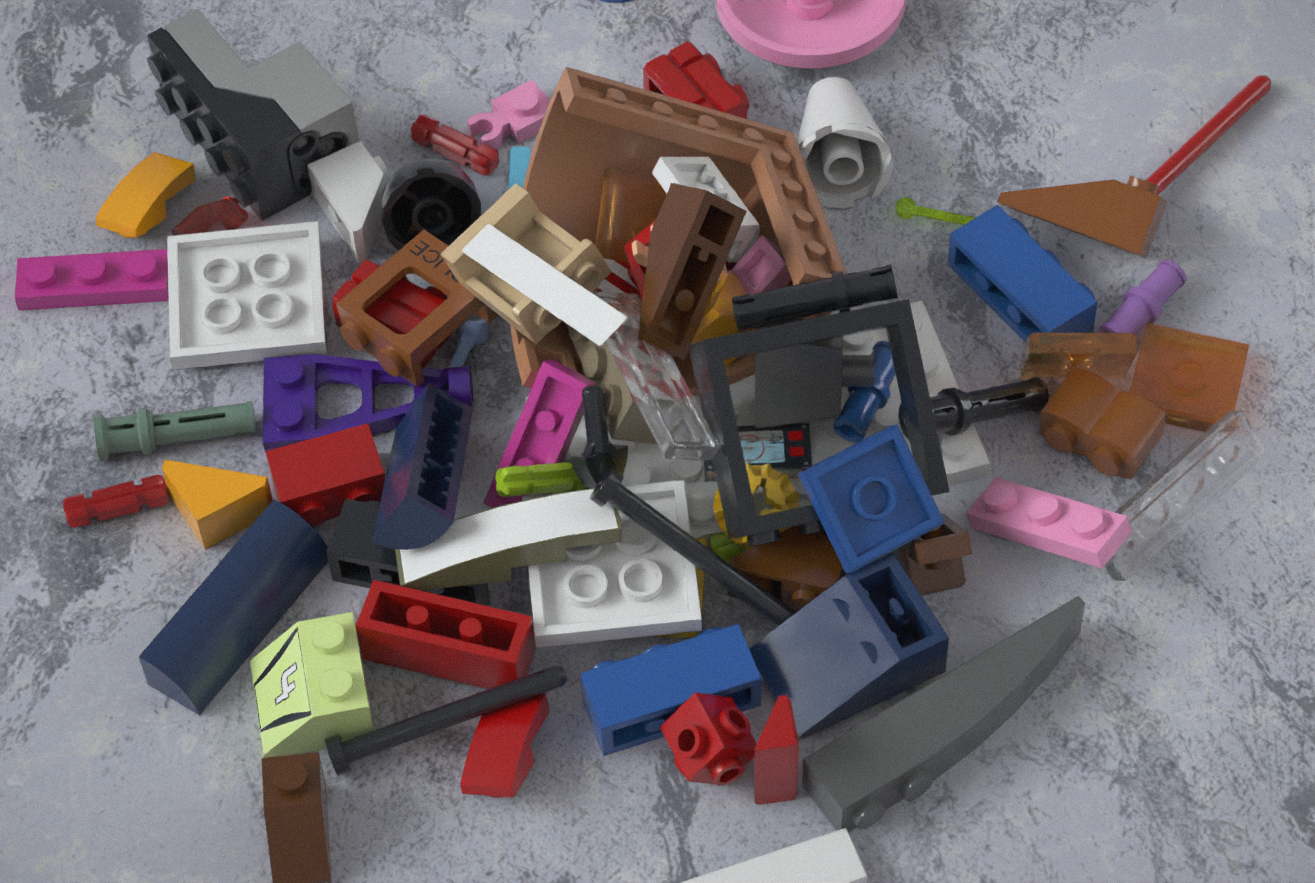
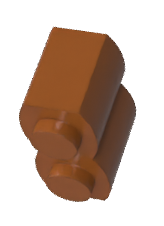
[1039,368,1166,479]

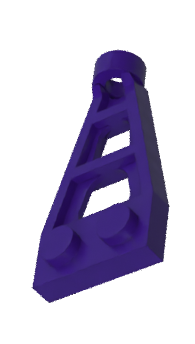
[263,354,474,454]

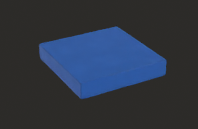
[797,424,945,573]

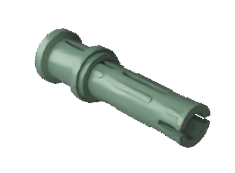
[93,401,257,461]

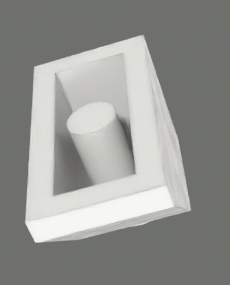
[308,141,390,263]

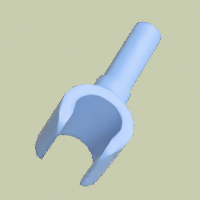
[448,317,490,368]

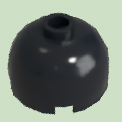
[381,158,482,251]

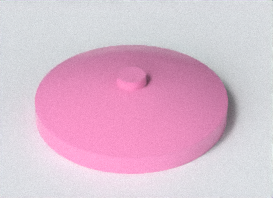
[715,0,906,69]

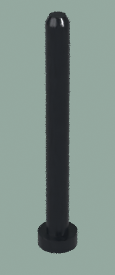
[590,468,796,626]
[325,666,568,776]

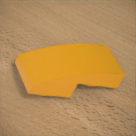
[95,152,195,238]

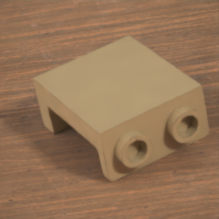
[440,183,611,344]

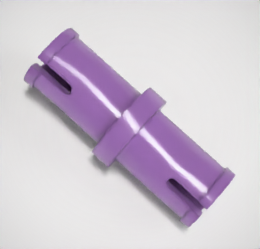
[1098,259,1187,351]

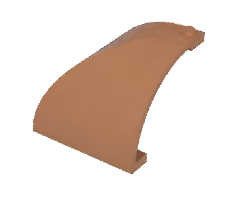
[510,67,847,398]

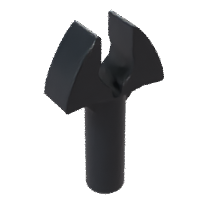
[570,385,628,489]

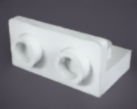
[652,157,759,262]

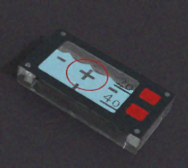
[702,423,812,482]

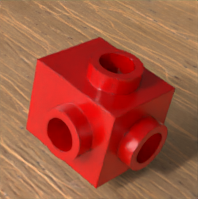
[660,692,757,786]

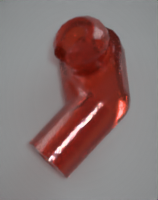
[172,196,248,236]

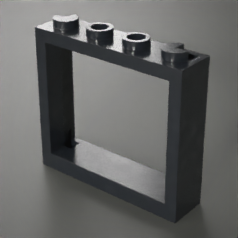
[688,299,950,546]

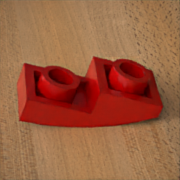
[460,693,550,798]

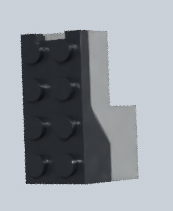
[147,9,359,221]

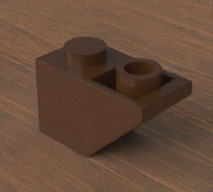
[728,525,846,612]

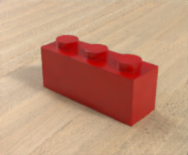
[355,580,536,689]

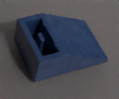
[749,554,949,740]

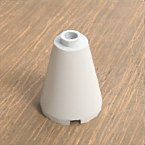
[797,77,894,209]

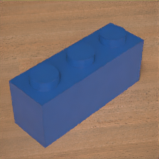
[948,205,1098,363]
[580,624,762,756]

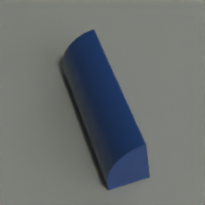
[372,383,473,550]
[139,499,328,716]

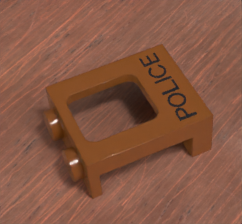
[336,230,499,387]

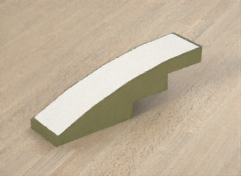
[395,488,622,590]

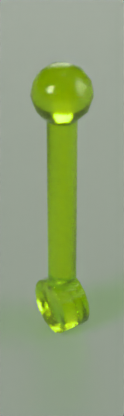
[896,197,976,225]

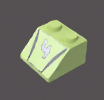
[250,612,374,758]

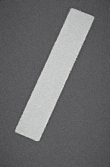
[462,224,627,346]

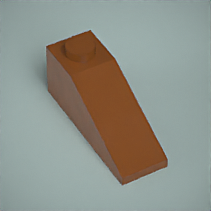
[997,176,1168,259]

